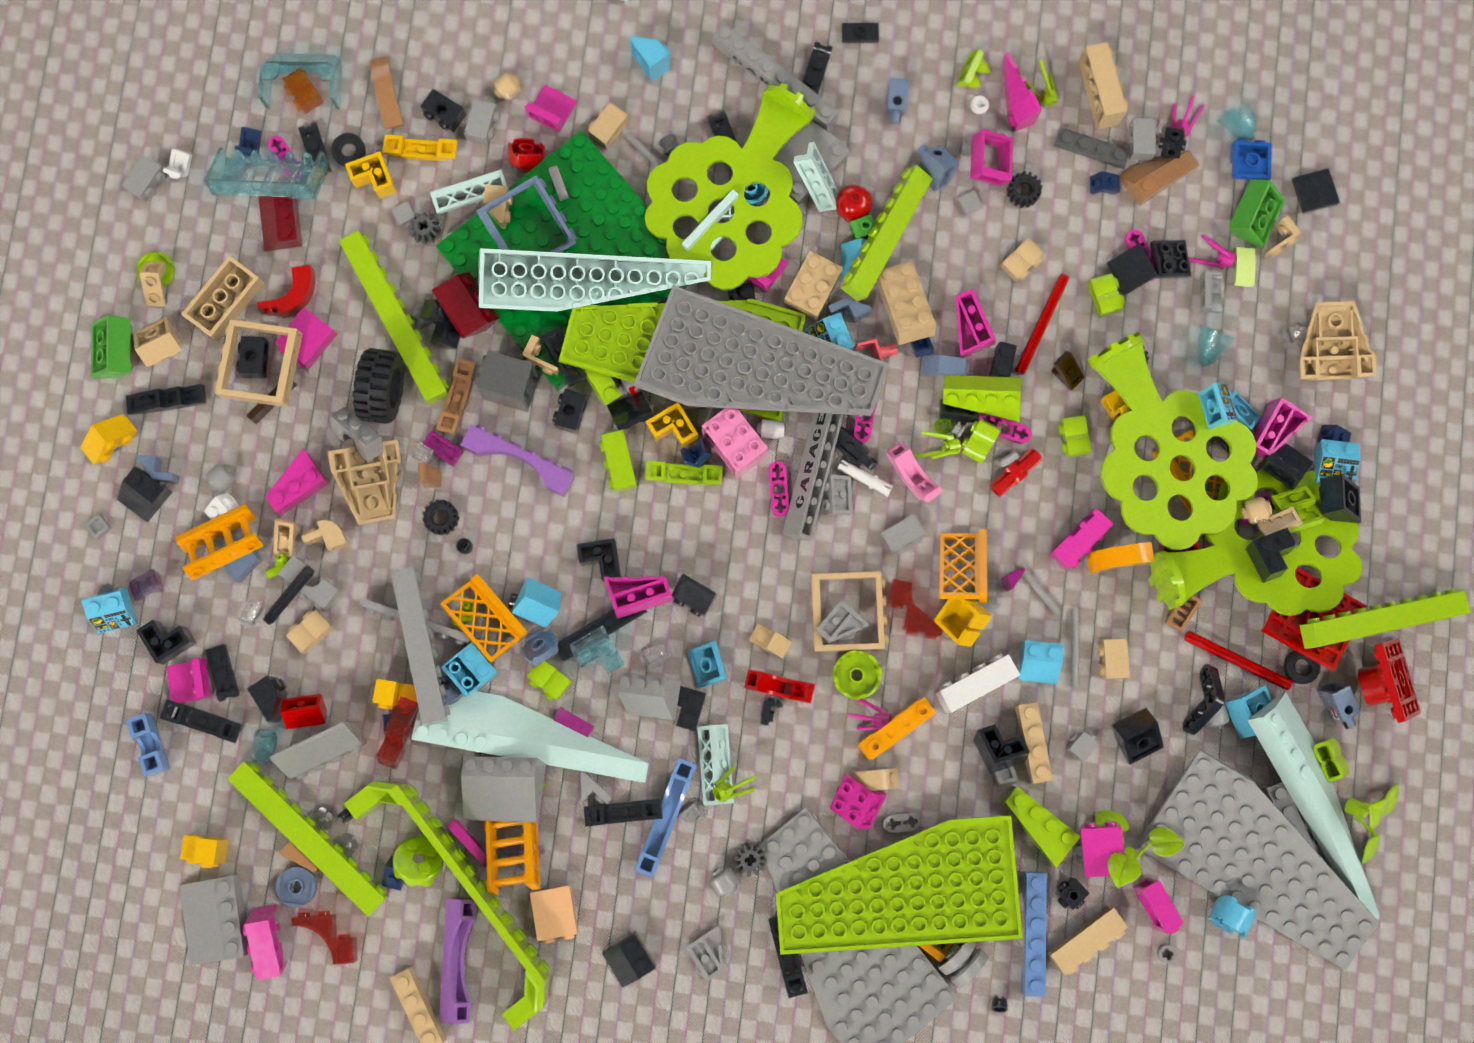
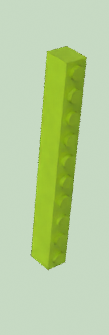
[338,230,449,406]
[1299,588,1471,649]
[227,761,388,916]

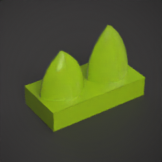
[955,49,991,88]

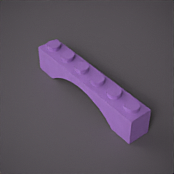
[460,425,575,498]
[439,897,477,1025]

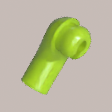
[265,553,288,579]
[452,602,474,628]

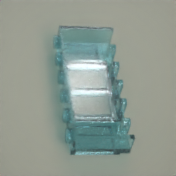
[204,148,329,200]

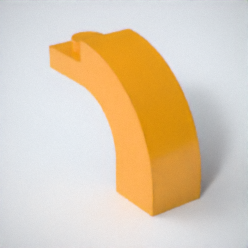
[1087,542,1155,574]

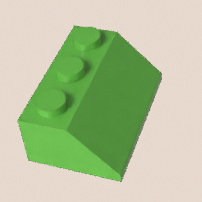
[1229,179,1285,248]
[91,315,132,379]

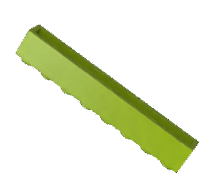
[840,165,933,301]

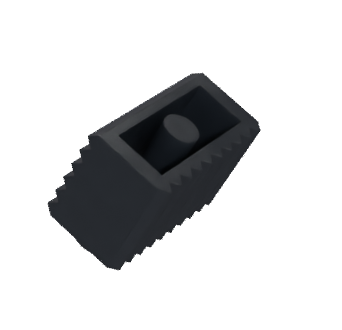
[989,342,1017,377]

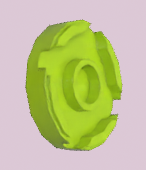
[136,252,176,288]

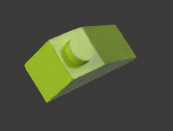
[582,369,622,405]

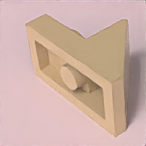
[273,519,300,557]
[749,624,791,659]

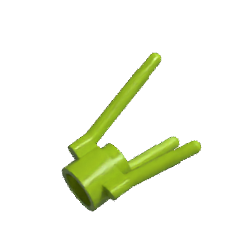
[1025,59,1058,107]
[913,431,961,459]
[712,765,757,802]

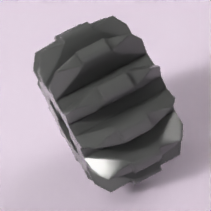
[408,212,441,245]
[733,843,767,877]

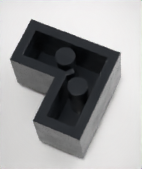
[419,299,461,350]
[1246,528,1296,583]
[576,538,622,582]
[136,620,197,665]
[676,686,706,732]
[973,724,1030,774]

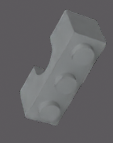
[330,407,383,462]
[278,556,342,610]

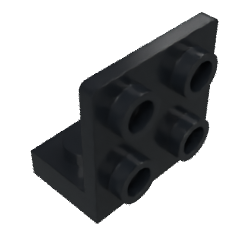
[1261,443,1313,490]

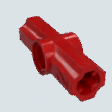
[989,448,1043,497]

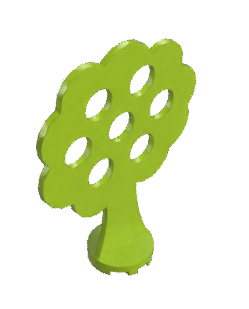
[645,82,816,290]
[1087,331,1258,550]
[1146,469,1363,616]

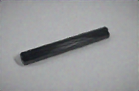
[263,566,314,625]

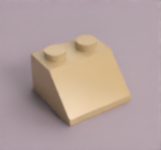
[133,317,182,367]

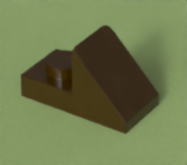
[1051,351,1085,390]

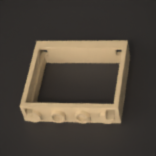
[214,319,303,407]
[810,571,888,653]

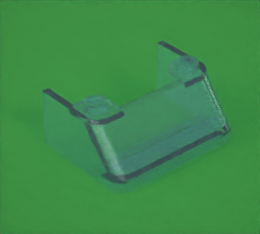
[258,53,342,110]

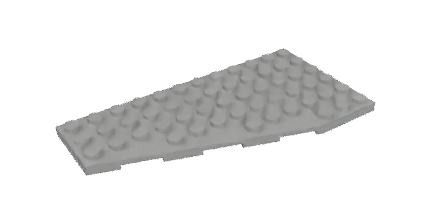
[634,285,889,416]
[1136,749,1379,970]
[760,807,959,1043]

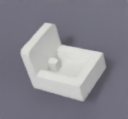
[163,148,192,179]
[204,493,239,520]

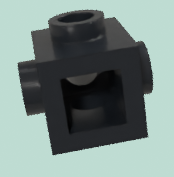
[1158,127,1187,158]
[1055,877,1090,910]

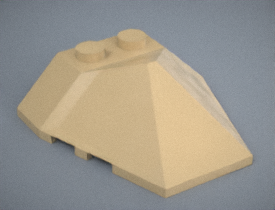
[1299,301,1377,381]
[327,439,401,525]

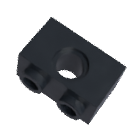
[420,89,466,132]
[236,336,269,378]
[552,389,588,434]

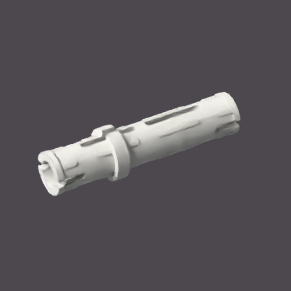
[837,459,893,497]

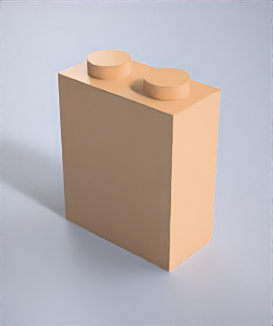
[530,884,579,944]

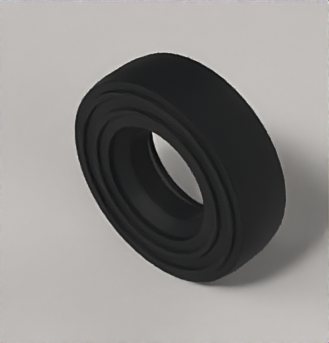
[331,133,366,167]
[1284,651,1321,684]

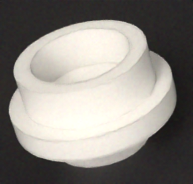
[970,96,989,114]

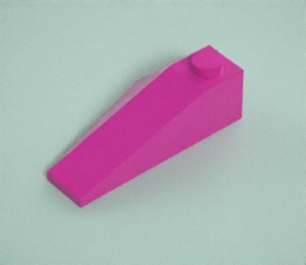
[1002,52,1042,132]

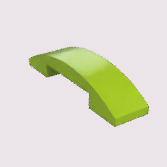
[645,461,723,485]

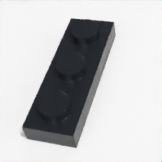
[541,328,586,387]

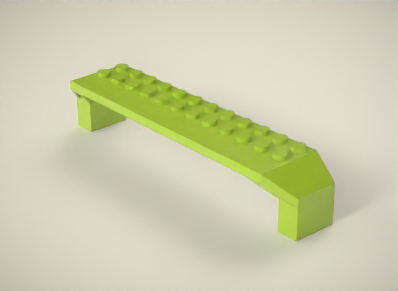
[344,781,551,1031]

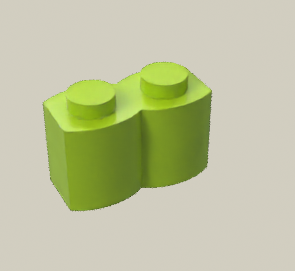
[1088,273,1125,318]
[1057,415,1091,458]
[961,418,1001,464]
[527,660,573,701]
[1313,737,1349,782]

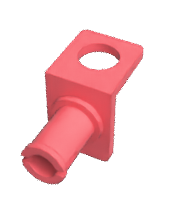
[853,339,897,362]

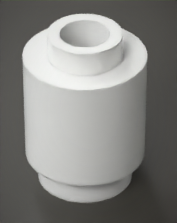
[757,419,784,439]

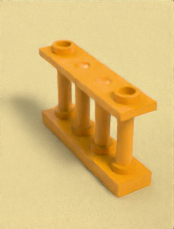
[175,503,264,580]
[857,697,936,760]
[483,821,541,896]

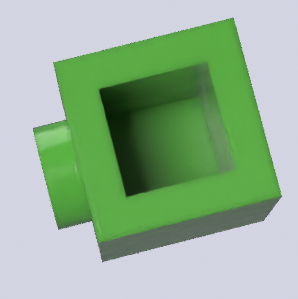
[849,215,877,240]

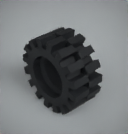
[1006,171,1042,208]
[422,499,459,536]

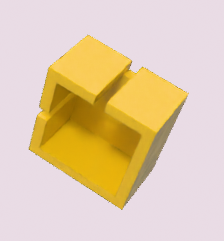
[934,599,992,647]

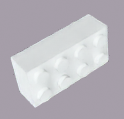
[935,653,1020,714]

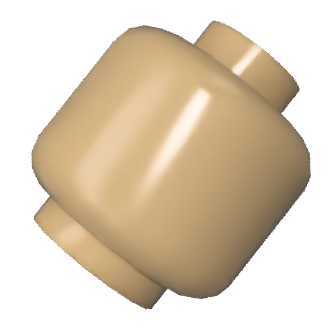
[494,72,522,101]
[1241,497,1272,524]

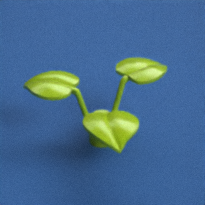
[1344,783,1399,865]
[1095,810,1185,888]

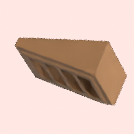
[419,463,441,489]
[1165,595,1203,633]
[279,842,320,872]

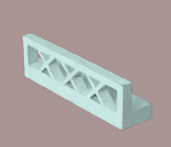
[794,142,839,212]
[430,169,507,215]
[682,190,739,251]
[697,724,734,805]

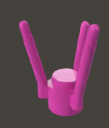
[1170,95,1205,138]
[1188,234,1236,269]
[847,699,892,730]

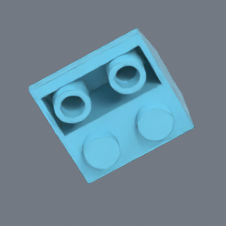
[441,642,497,697]

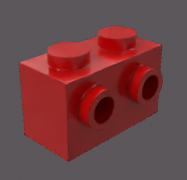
[280,694,327,730]

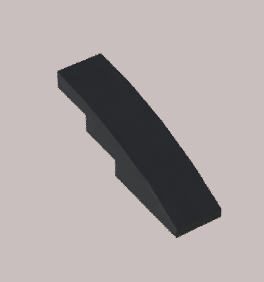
[126,384,206,415]

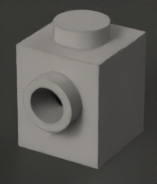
[1066,731,1099,762]

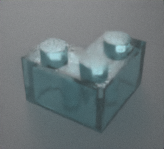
[569,626,625,674]

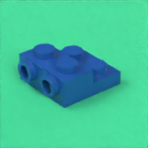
[1230,139,1272,180]

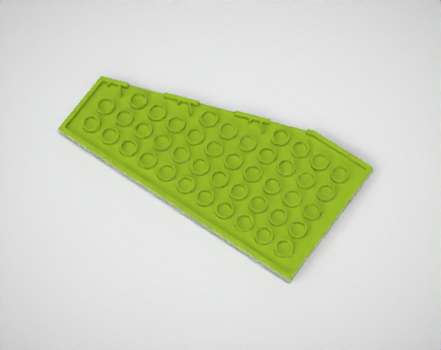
[558,299,806,422]
[776,815,1023,955]

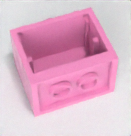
[702,408,768,479]

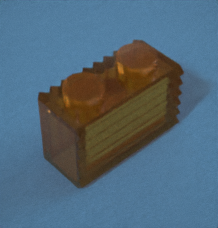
[283,67,324,114]

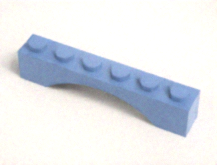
[634,758,697,878]
[1021,871,1047,997]

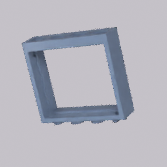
[476,176,577,253]

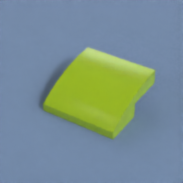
[1271,486,1325,533]

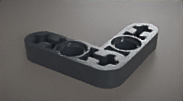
[1182,664,1225,735]

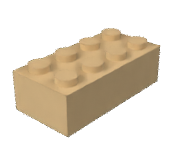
[1078,42,1128,130]
[181,256,265,342]
[876,261,936,345]

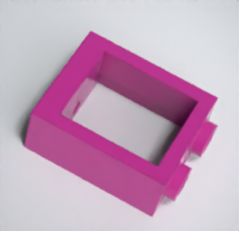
[970,129,1013,186]
[1133,878,1184,934]

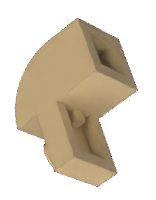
[301,520,350,552]
[853,768,900,791]

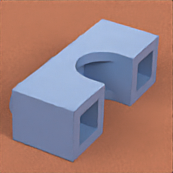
[126,713,171,776]

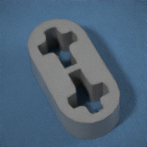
[548,165,569,201]
[883,812,921,833]

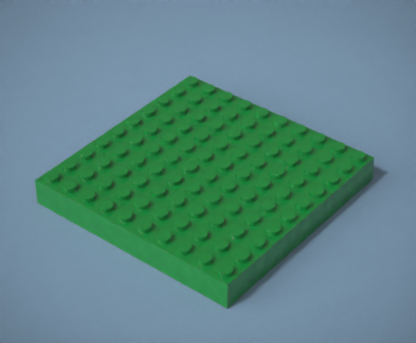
[436,130,689,392]

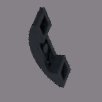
[160,699,243,743]
[584,799,663,827]
[768,916,808,998]

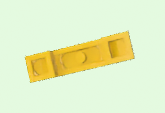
[382,135,458,161]

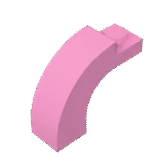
[886,442,942,503]

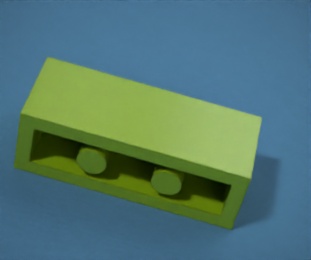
[599,430,637,493]

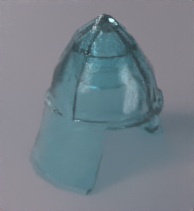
[1216,103,1257,141]
[1197,324,1235,367]

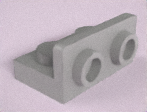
[821,475,853,515]

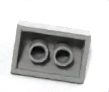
[618,672,681,720]

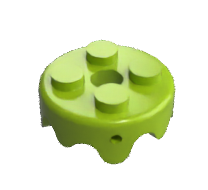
[832,650,882,700]
[393,836,444,887]

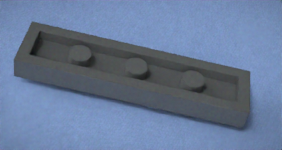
[1053,127,1130,169]

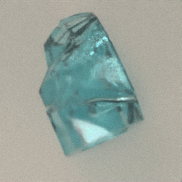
[252,729,278,764]

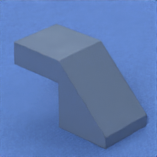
[827,298,872,322]
[922,355,968,376]
[136,455,179,484]

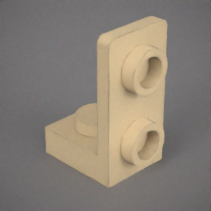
[1264,216,1301,258]
[139,262,166,307]
[522,335,560,376]

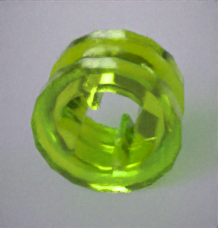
[934,418,952,435]

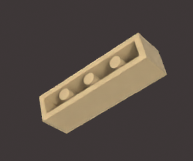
[1014,702,1053,784]
[1047,906,1128,975]
[390,966,447,1043]

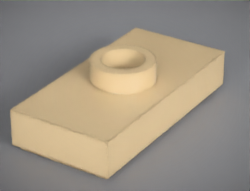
[1257,506,1302,536]

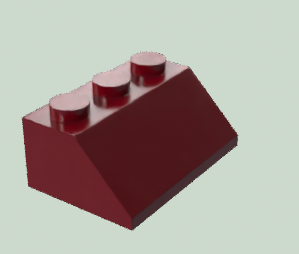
[258,186,303,252]
[431,271,499,339]

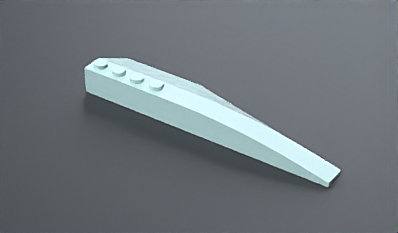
[479,248,711,312]
[411,685,649,783]
[1248,692,1380,919]

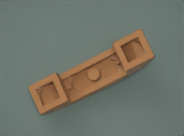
[369,56,404,130]
[436,358,476,435]

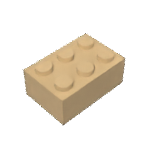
[783,251,843,322]

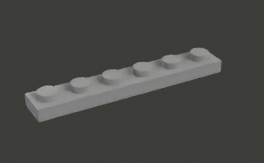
[359,598,471,646]

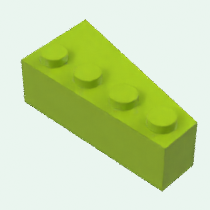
[943,375,1022,422]
[1002,786,1080,868]

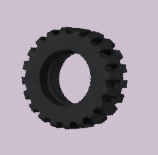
[353,348,404,424]

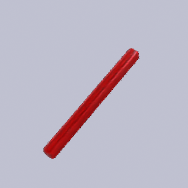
[1015,274,1069,375]
[1184,631,1293,690]

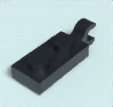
[836,426,878,470]

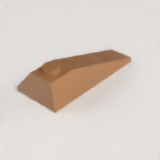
[1119,151,1200,206]

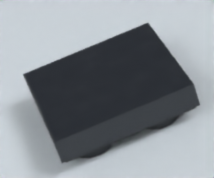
[1292,168,1340,214]
[1150,240,1191,279]
[1107,243,1159,295]
[607,391,654,431]

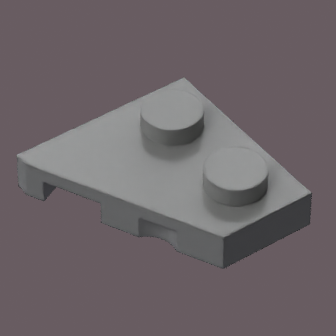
[815,600,869,643]
[686,925,724,982]

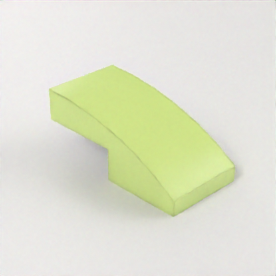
[1233,247,1256,287]

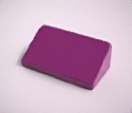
[1000,567,1026,592]
[554,707,595,737]

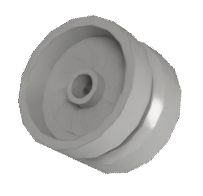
[937,942,989,988]

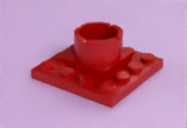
[1261,567,1367,671]
[1358,638,1421,723]

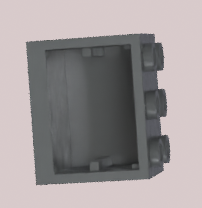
[475,350,539,412]

